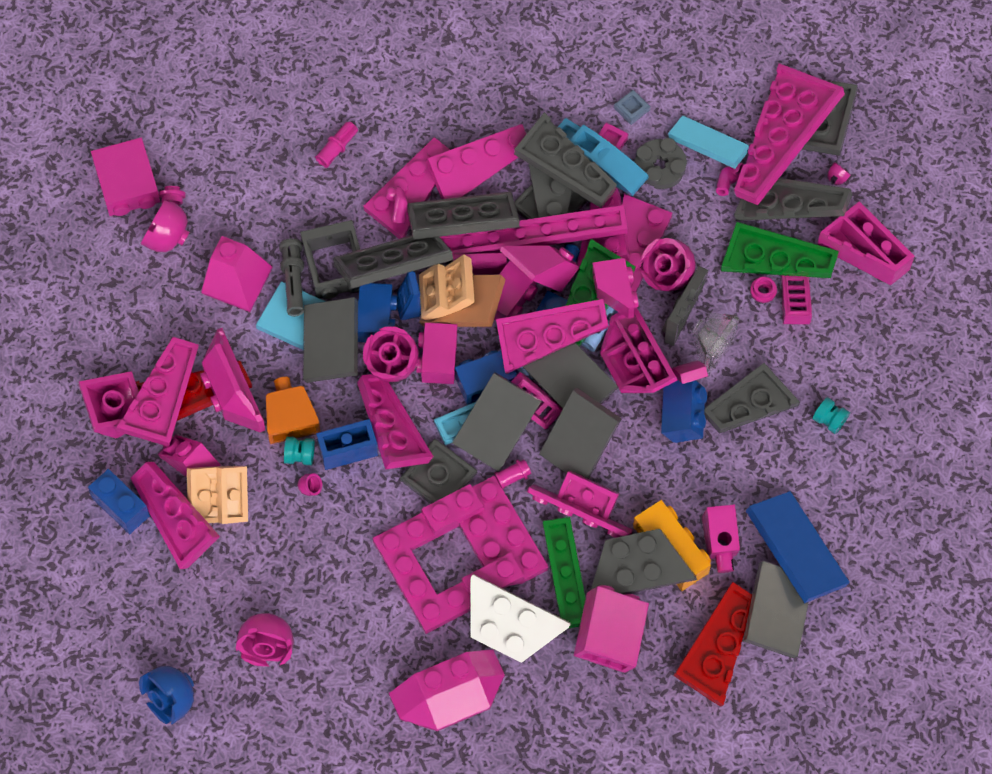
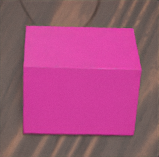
[79,371,139,439]

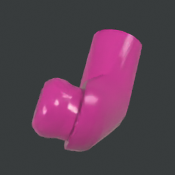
[386,186,408,224]

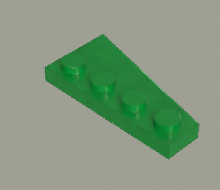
[721,222,839,278]
[565,239,636,347]

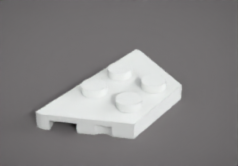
[471,574,570,663]

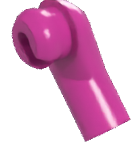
[716,162,744,196]

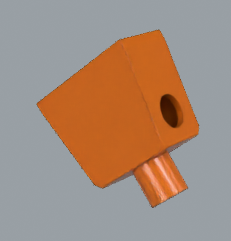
[266,377,321,444]

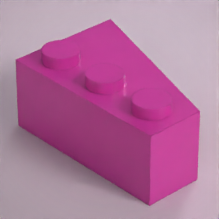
[817,201,915,286]

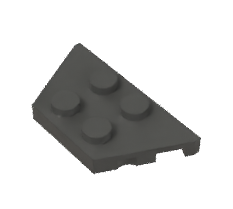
[591,529,697,595]

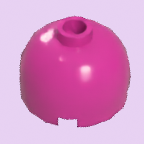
[140,198,190,252]
[641,238,696,292]
[363,326,419,382]
[235,613,294,667]

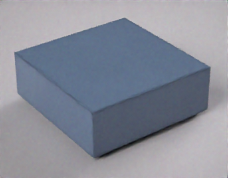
[614,90,651,125]

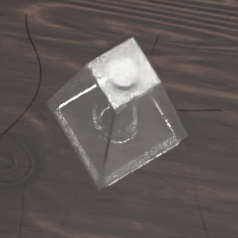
[692,313,740,380]

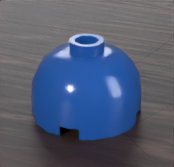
[139,666,194,725]

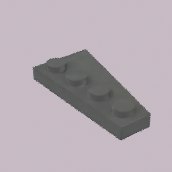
[734,178,852,221]

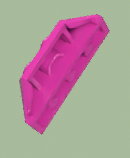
[600,308,677,393]
[200,328,265,432]
[389,650,505,731]

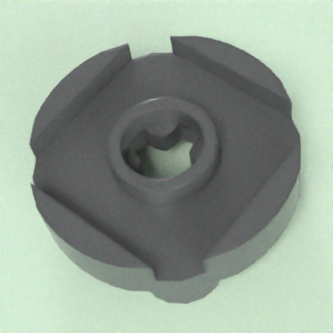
[635,138,687,189]

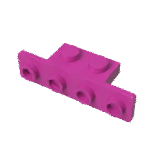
[527,471,634,538]

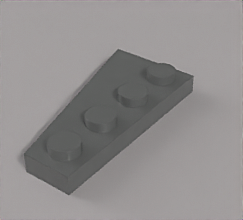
[514,112,617,208]

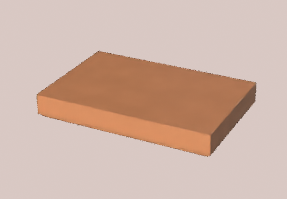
[419,275,506,327]

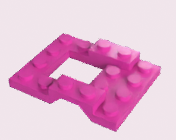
[373,476,549,634]

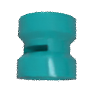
[812,397,851,434]
[284,437,315,466]

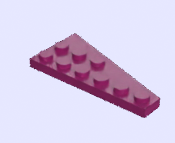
[734,63,845,205]

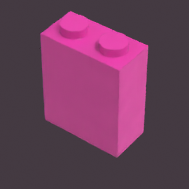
[91,137,160,216]
[574,585,649,673]

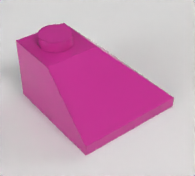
[201,236,273,312]
[500,246,580,292]

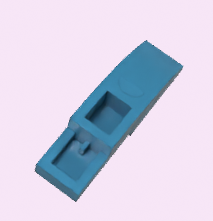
[557,118,649,196]

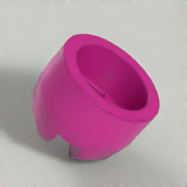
[828,162,851,185]
[298,473,322,496]

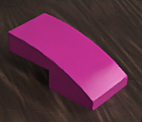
[671,360,708,384]

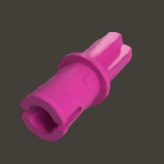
[315,121,358,168]

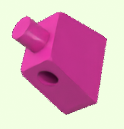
[702,504,740,573]

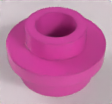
[159,186,186,205]
[750,277,777,303]

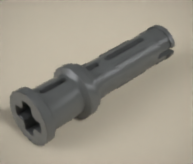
[279,239,304,317]

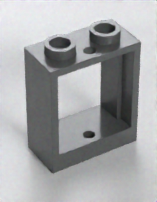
[300,220,360,299]

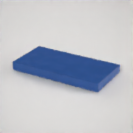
[746,491,850,603]

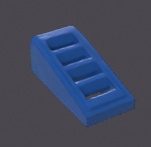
[396,271,421,320]

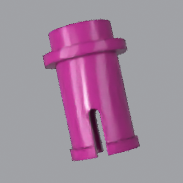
[494,460,531,489]

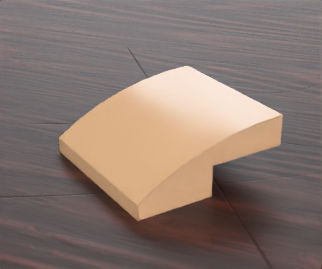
[419,255,475,320]
[187,466,248,524]

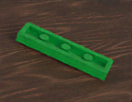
[542,517,586,629]

